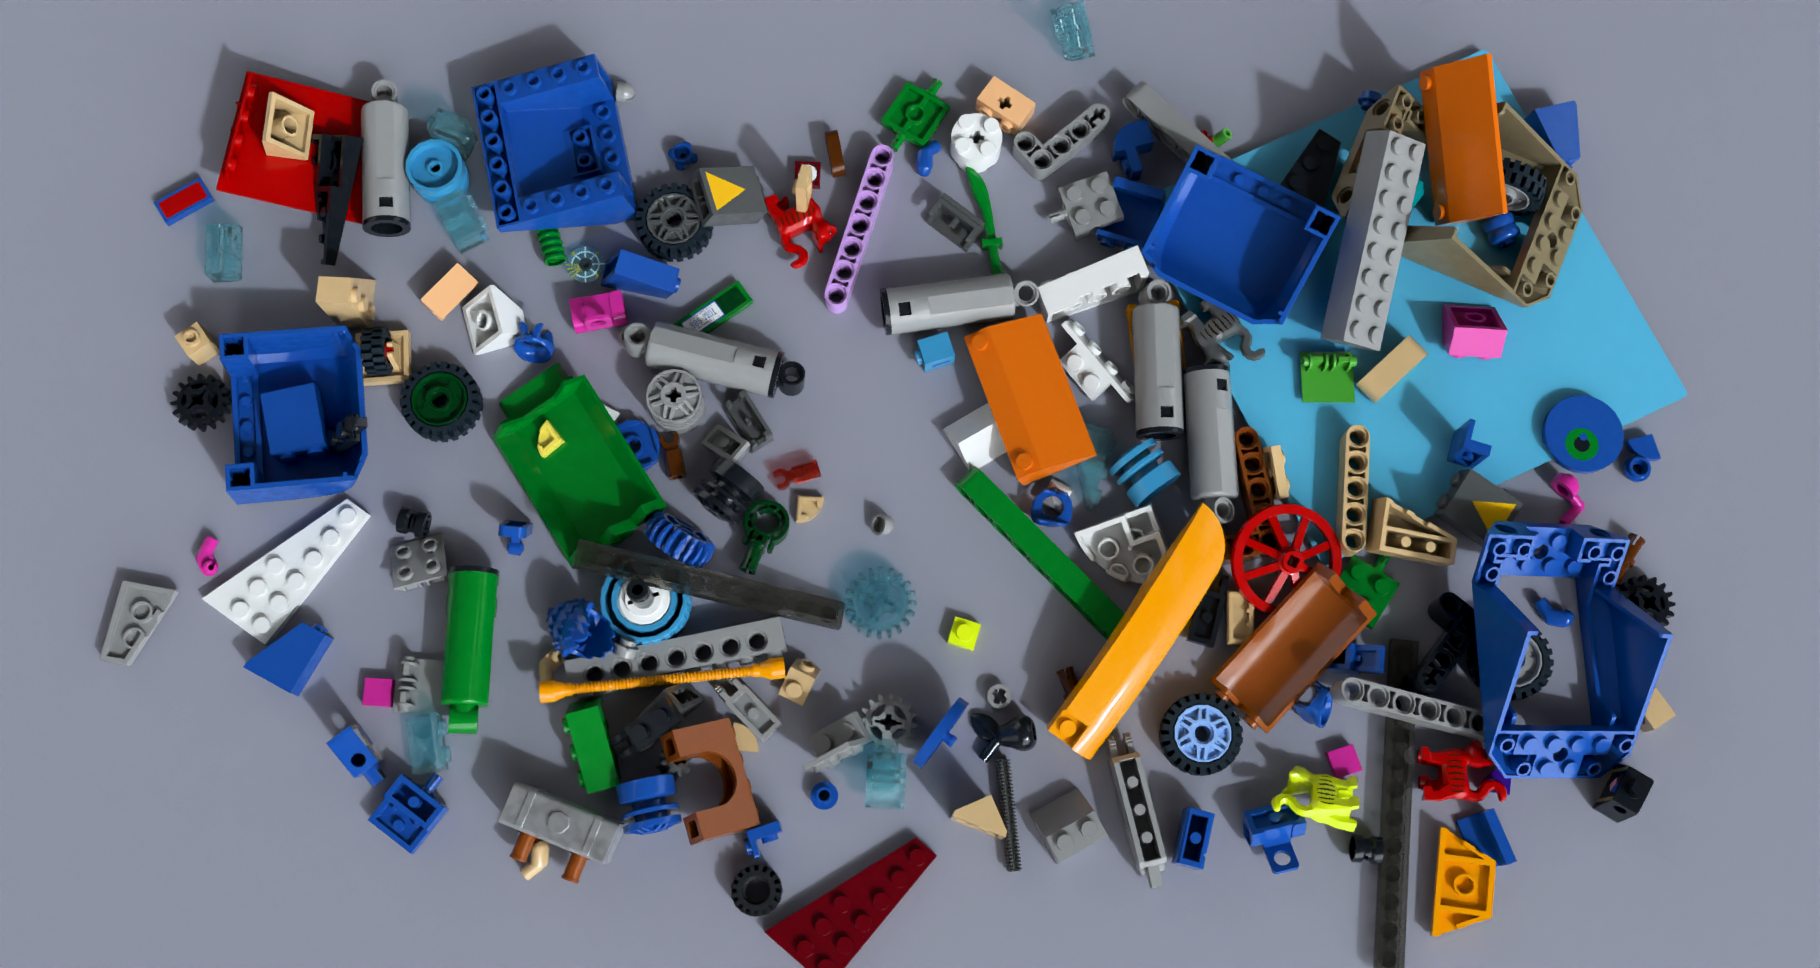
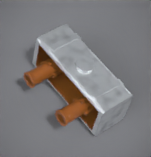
[499,782,626,884]

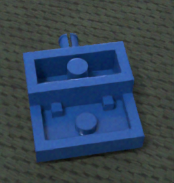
[368,772,449,854]

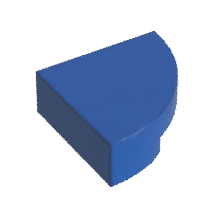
[1624,434,1661,461]

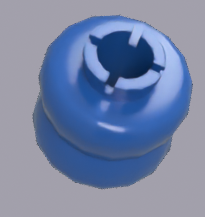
[1482,211,1520,249]

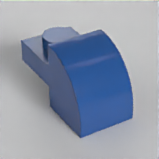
[1326,642,1385,675]

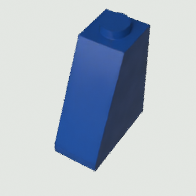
[1524,100,1581,168]
[600,249,681,299]
[243,622,334,696]

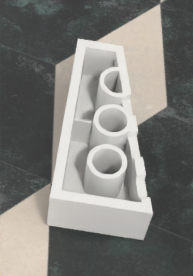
[1037,245,1149,323]

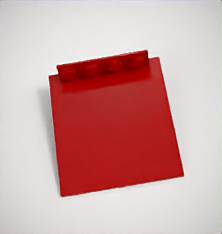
[216,71,370,224]

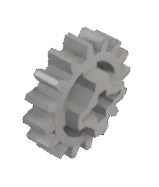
[861,693,918,754]

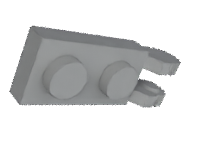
[712,677,783,743]

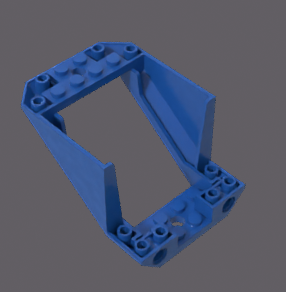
[1472,521,1674,778]

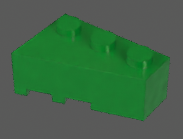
[562,695,622,794]

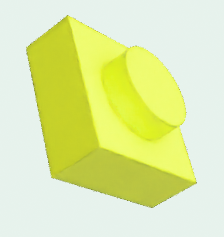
[947,616,981,651]

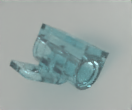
[1051,0,1095,61]
[205,224,243,283]

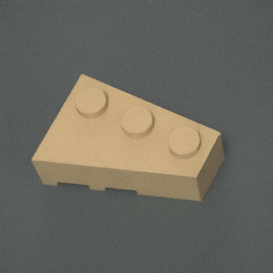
[315,276,376,329]
[1365,497,1458,566]

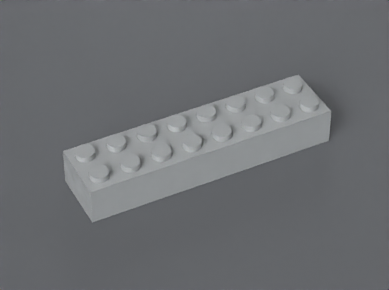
[1320,130,1426,351]

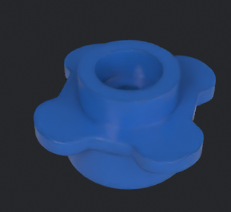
[668,142,698,171]

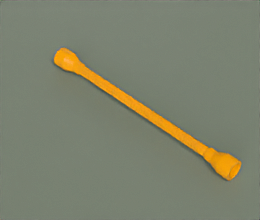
[539,657,785,703]

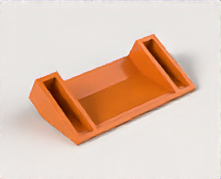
[1419,53,1508,226]
[964,313,1097,486]

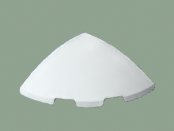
[1074,502,1168,584]

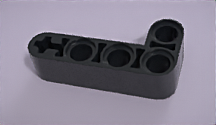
[1407,592,1476,696]

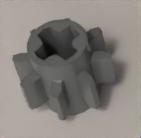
[656,750,692,781]

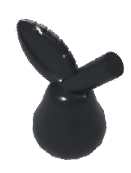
[971,713,1037,763]

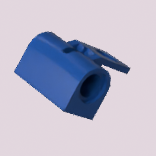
[1243,799,1307,874]

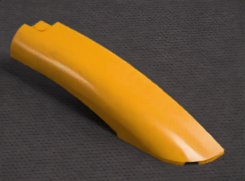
[1046,503,1225,760]

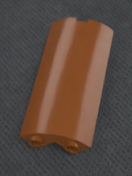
[1209,562,1377,733]

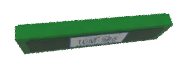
[673,281,753,333]

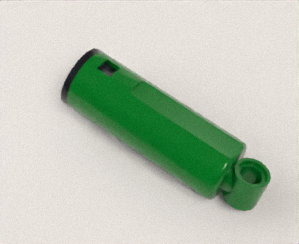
[441,565,499,734]

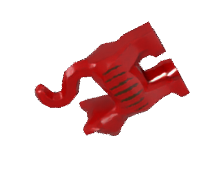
[764,189,837,269]
[1417,740,1507,802]

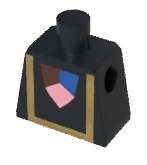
[1593,764,1654,823]

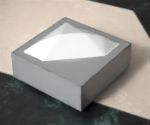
[1042,479,1075,514]

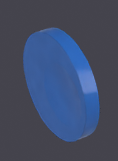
[912,697,969,769]

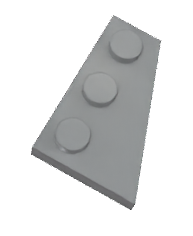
[99,580,179,666]

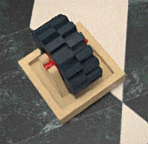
[355,326,412,386]

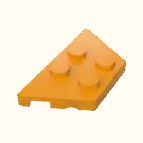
[1430,827,1496,936]

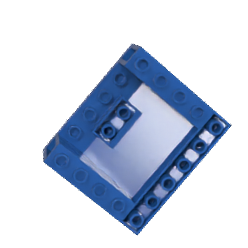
[471,54,639,232]

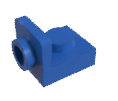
[743,821,783,859]

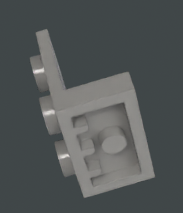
[803,711,871,773]

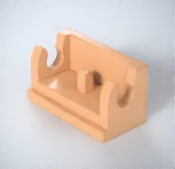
[420,263,479,321]

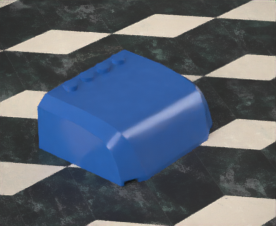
[1141,144,1341,325]
[219,325,368,505]

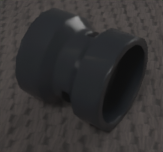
[396,506,432,538]
[1349,834,1384,865]

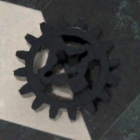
[170,373,232,432]
[1619,575,1676,627]

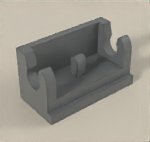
[926,193,985,252]
[724,390,774,454]

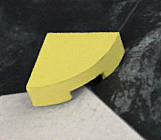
[537,420,565,458]

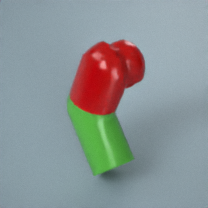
[1200,127,1233,148]

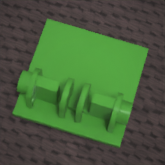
[1300,352,1357,403]

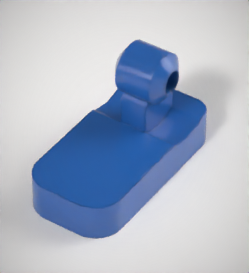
[498,520,533,556]

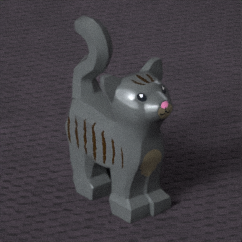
[1180,300,1266,367]

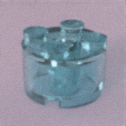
[865,752,907,809]

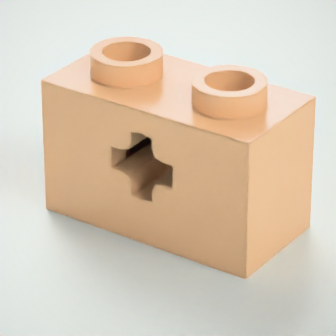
[975,76,1036,136]

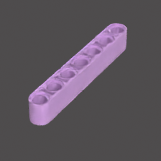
[824,144,894,314]

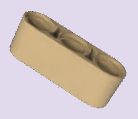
[1356,335,1428,404]

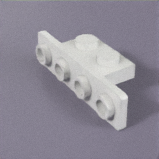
[1060,320,1135,403]

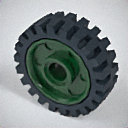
[400,362,483,443]

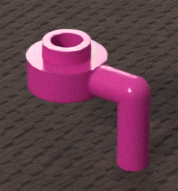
[1550,473,1585,524]

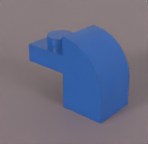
[1111,119,1154,181]

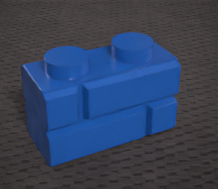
[1171,807,1215,870]

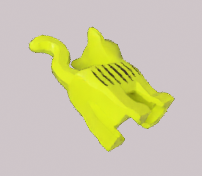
[1271,765,1359,832]

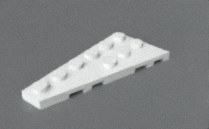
[202,499,371,646]

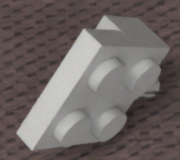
[1048,171,1124,240]

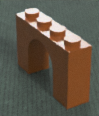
[660,718,760,845]

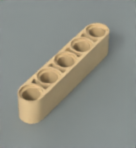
[1336,425,1370,557]

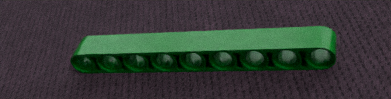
[955,466,1125,640]

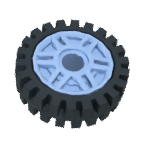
[1159,693,1243,776]

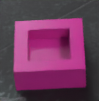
[362,678,396,708]
[1325,744,1362,778]

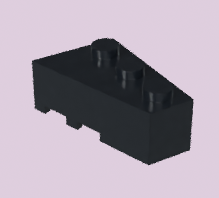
[1280,128,1341,207]

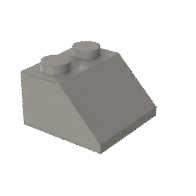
[1029,788,1108,864]

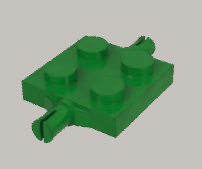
[881,78,950,152]
[1340,555,1400,630]

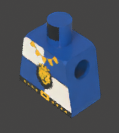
[326,724,387,787]

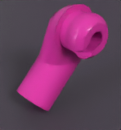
[195,536,219,576]

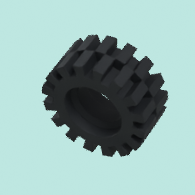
[731,865,783,917]

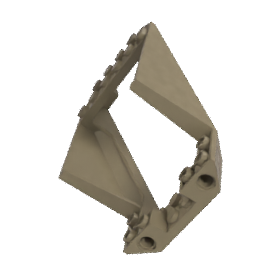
[1331,84,1583,307]

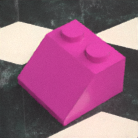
[1442,304,1508,360]

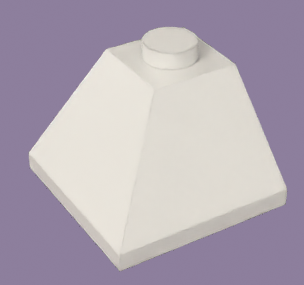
[462,285,529,355]

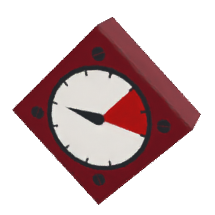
[794,161,821,189]

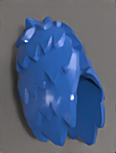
[546,598,615,659]

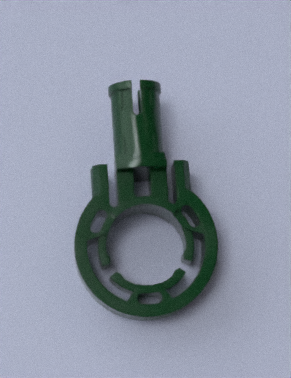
[739,500,790,575]

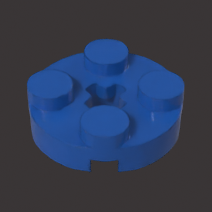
[617,420,661,471]

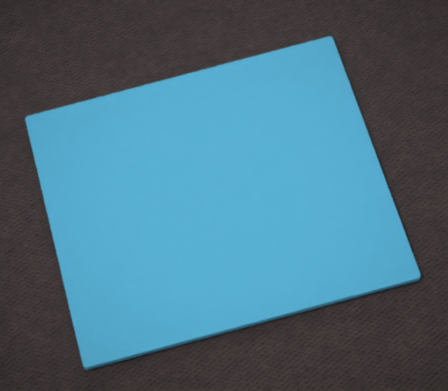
[1162,50,1687,566]

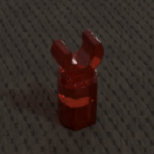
[773,459,821,491]

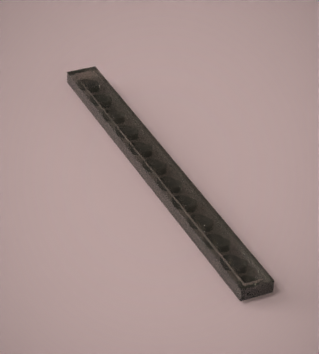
[1373,638,1419,968]

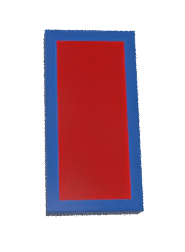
[154,177,215,226]

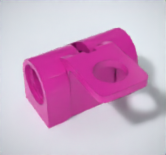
[569,290,628,334]

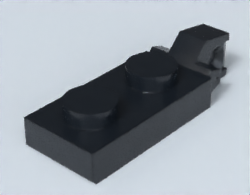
[327,414,368,455]

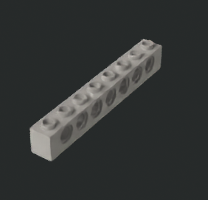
[564,617,787,699]

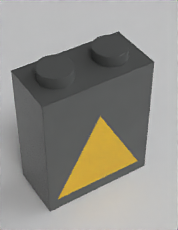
[689,166,768,227]
[1433,469,1523,547]

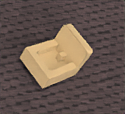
[778,658,821,706]

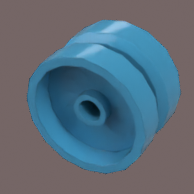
[405,139,470,206]

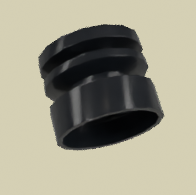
[692,456,764,526]

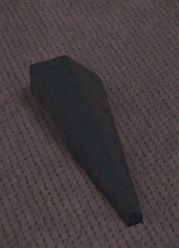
[311,134,364,266]

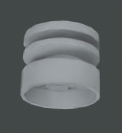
[646,369,706,435]

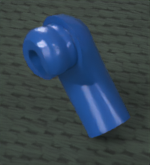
[916,140,941,177]
[1534,597,1574,628]

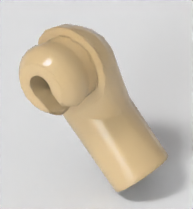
[539,649,566,681]
[520,839,549,881]

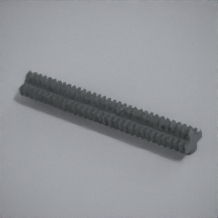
[995,759,1022,872]

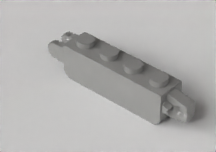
[1106,732,1167,889]

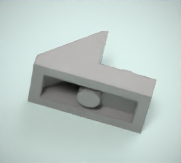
[701,424,751,464]

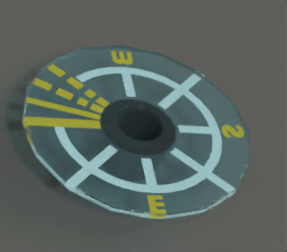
[566,246,605,283]

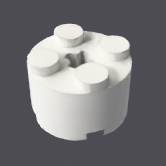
[950,113,1002,173]

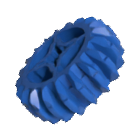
[644,511,716,568]

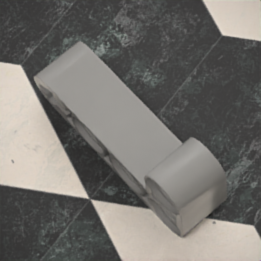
[1012,103,1110,181]

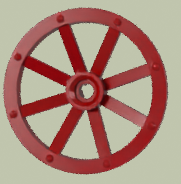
[1231,504,1342,615]

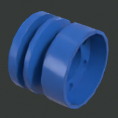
[616,774,682,835]

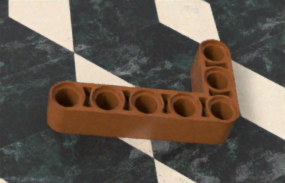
[1222,427,1280,565]

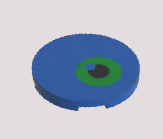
[1542,395,1624,474]

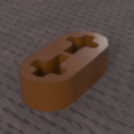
[825,130,846,178]

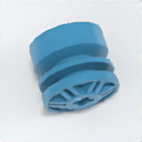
[1109,438,1181,508]

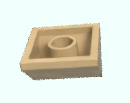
[262,92,315,160]
[950,795,1007,840]

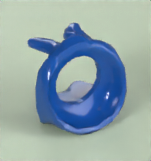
[513,322,556,363]
[1031,487,1073,528]
[1293,680,1332,728]

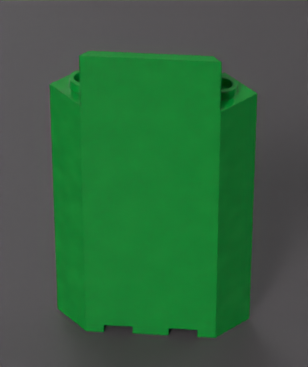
[492,363,667,569]

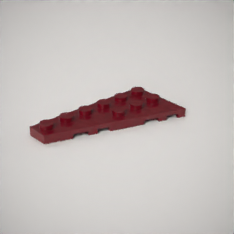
[765,838,937,968]

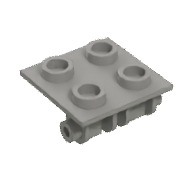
[390,533,450,592]
[392,656,449,715]

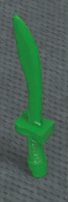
[966,166,1005,274]

